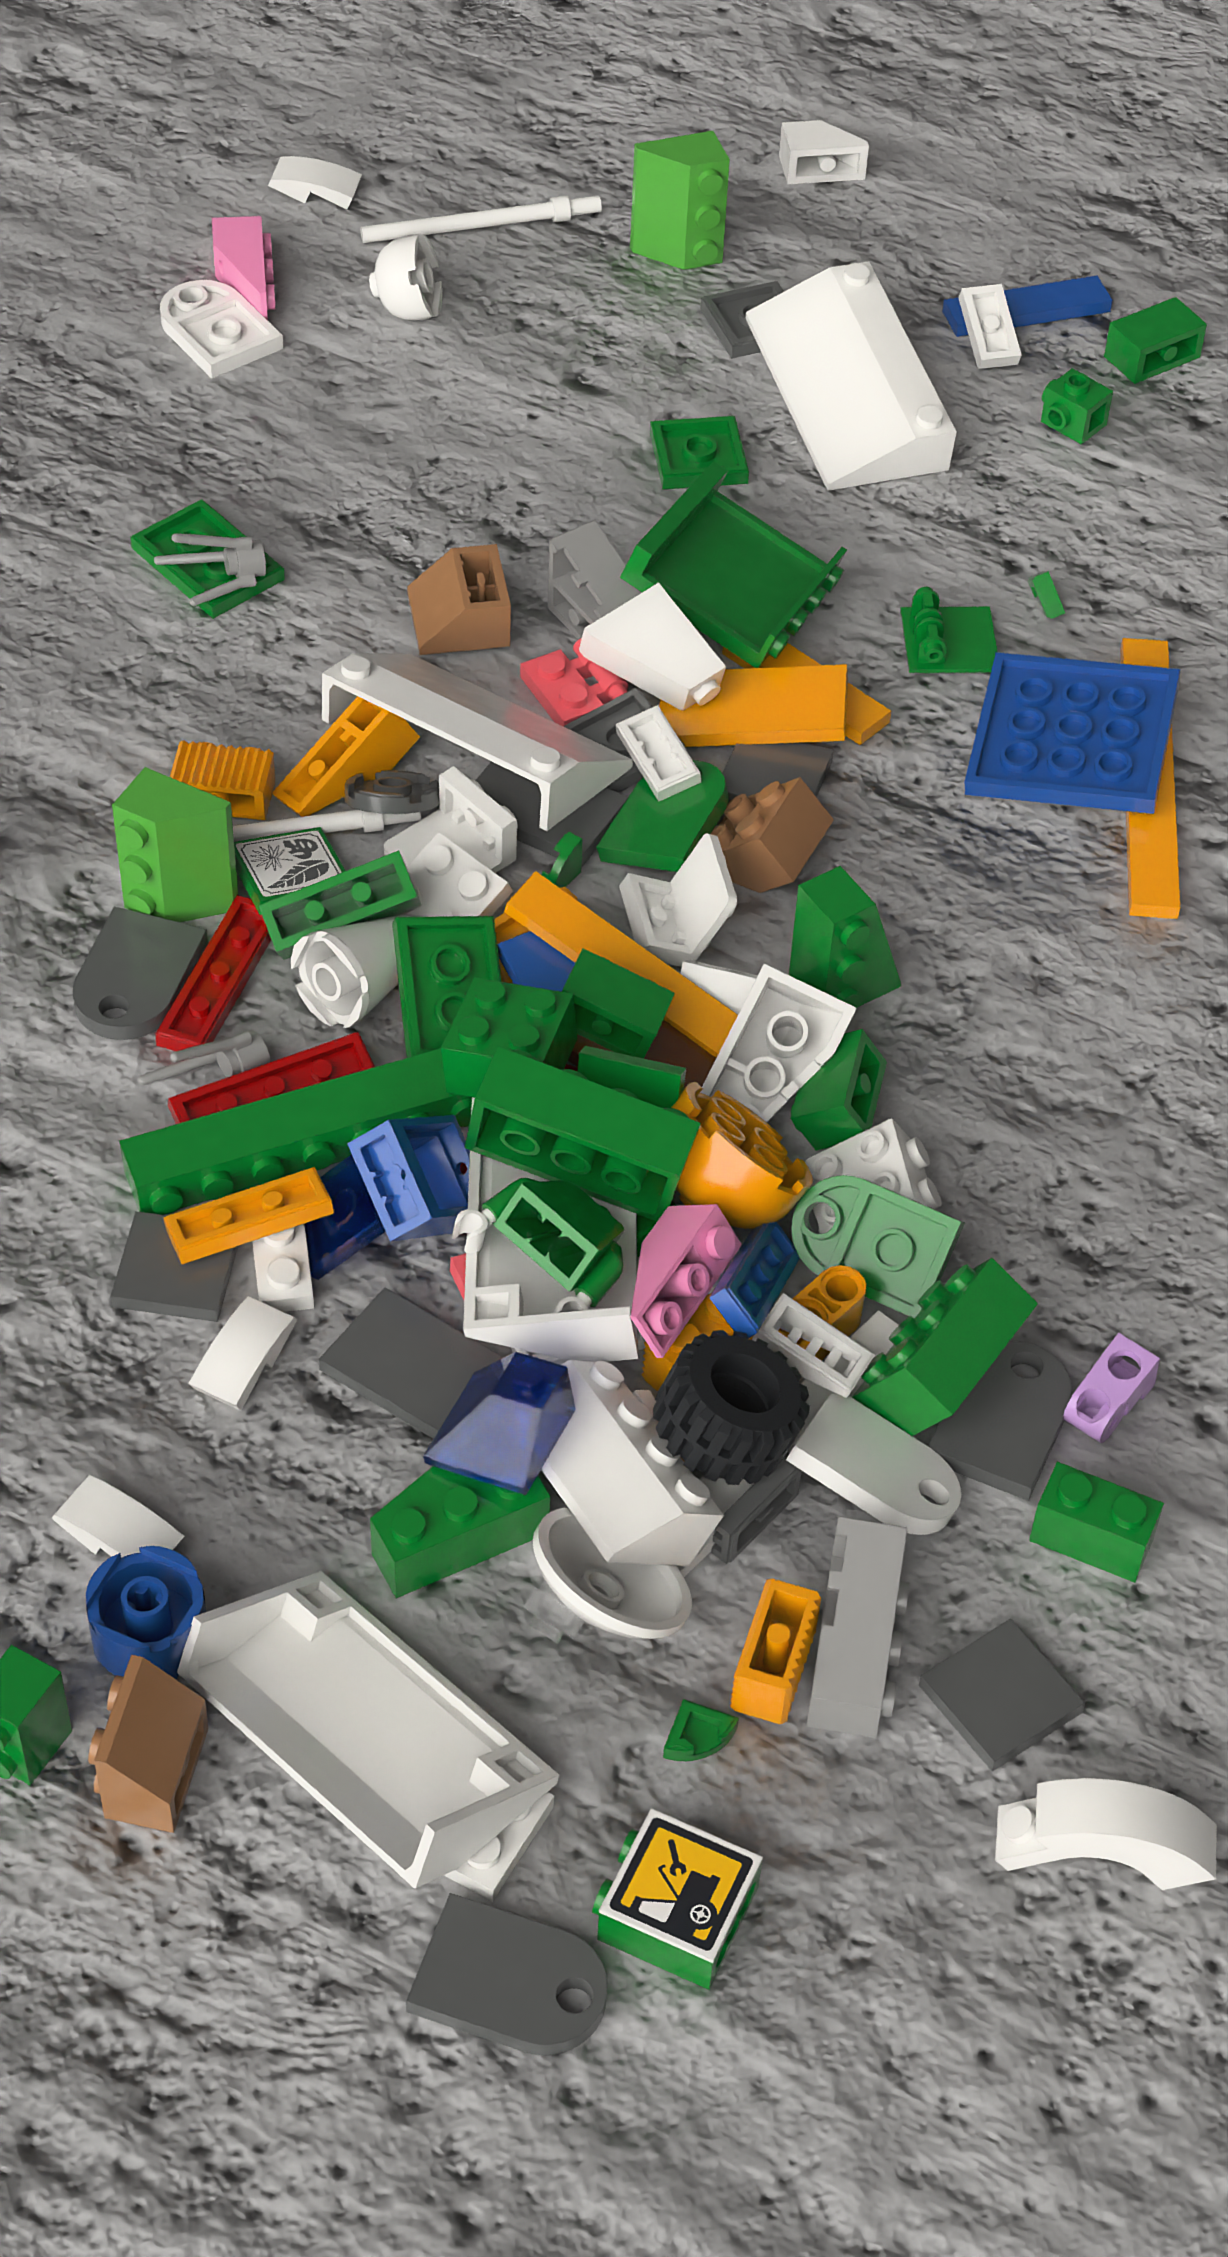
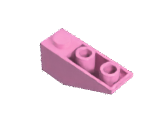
[212,216,276,321]
[630,1204,742,1358]

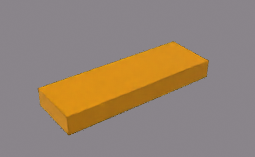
[163,1167,334,1265]

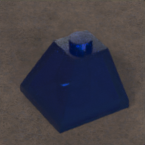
[304,1154,406,1280]
[423,1352,576,1495]

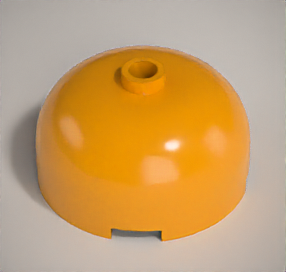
[667,1082,813,1229]

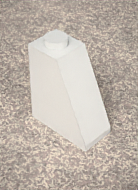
[579,583,726,711]

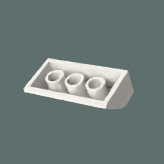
[496,1360,724,1566]

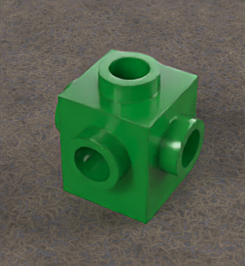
[1041,368,1113,445]

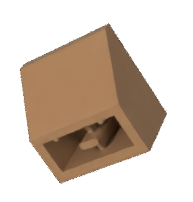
[407,544,511,655]
[711,777,834,893]
[88,1655,209,1833]

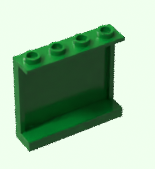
[620,461,847,668]

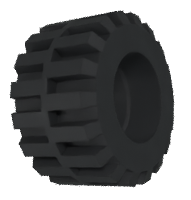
[653,1330,810,1485]

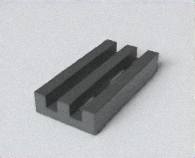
[711,1452,802,1564]

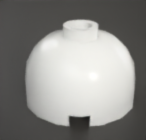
[369,234,442,321]

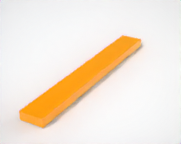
[1120,638,1180,919]

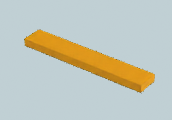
[504,871,738,1058]

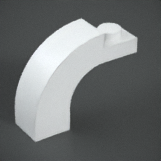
[995,1778,1217,1890]

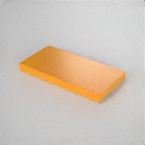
[659,664,848,747]

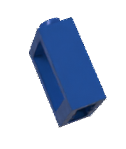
[347,1115,470,1242]

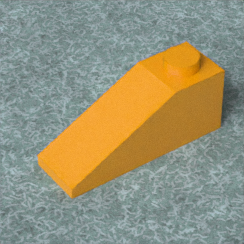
[272,696,420,817]

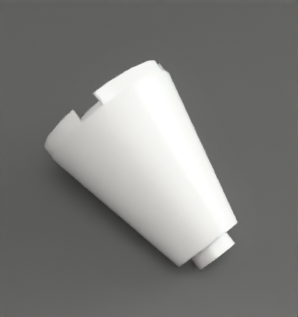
[291,914,412,1028]

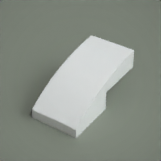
[268,156,362,209]
[189,1296,297,1411]
[52,1475,184,1558]

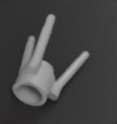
[154,533,266,606]
[138,1030,270,1085]

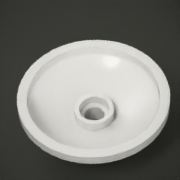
[533,1508,692,1639]

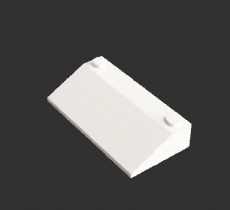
[745,261,957,491]
[322,653,633,831]
[463,1097,638,1362]
[177,1571,560,1889]

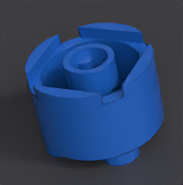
[86,1546,207,1680]

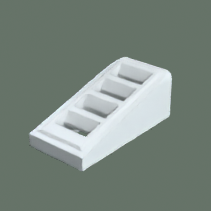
[751,1293,875,1398]

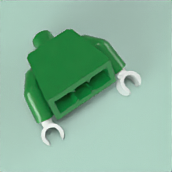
[451,1178,625,1313]

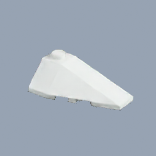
[700,964,857,1123]

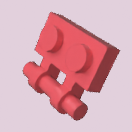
[520,638,628,726]

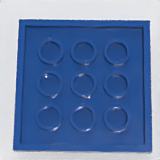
[964,652,1180,814]

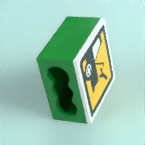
[592,1808,763,1990]

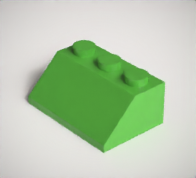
[630,131,730,270]
[112,767,238,923]

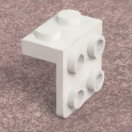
[384,766,518,873]
[619,833,737,967]
[805,1118,942,1234]

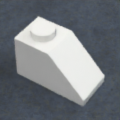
[779,120,869,184]

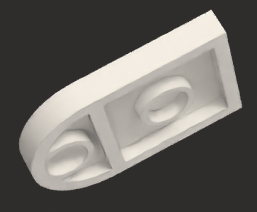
[160,280,283,379]
[786,1391,961,1535]

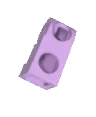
[1063,1332,1160,1443]

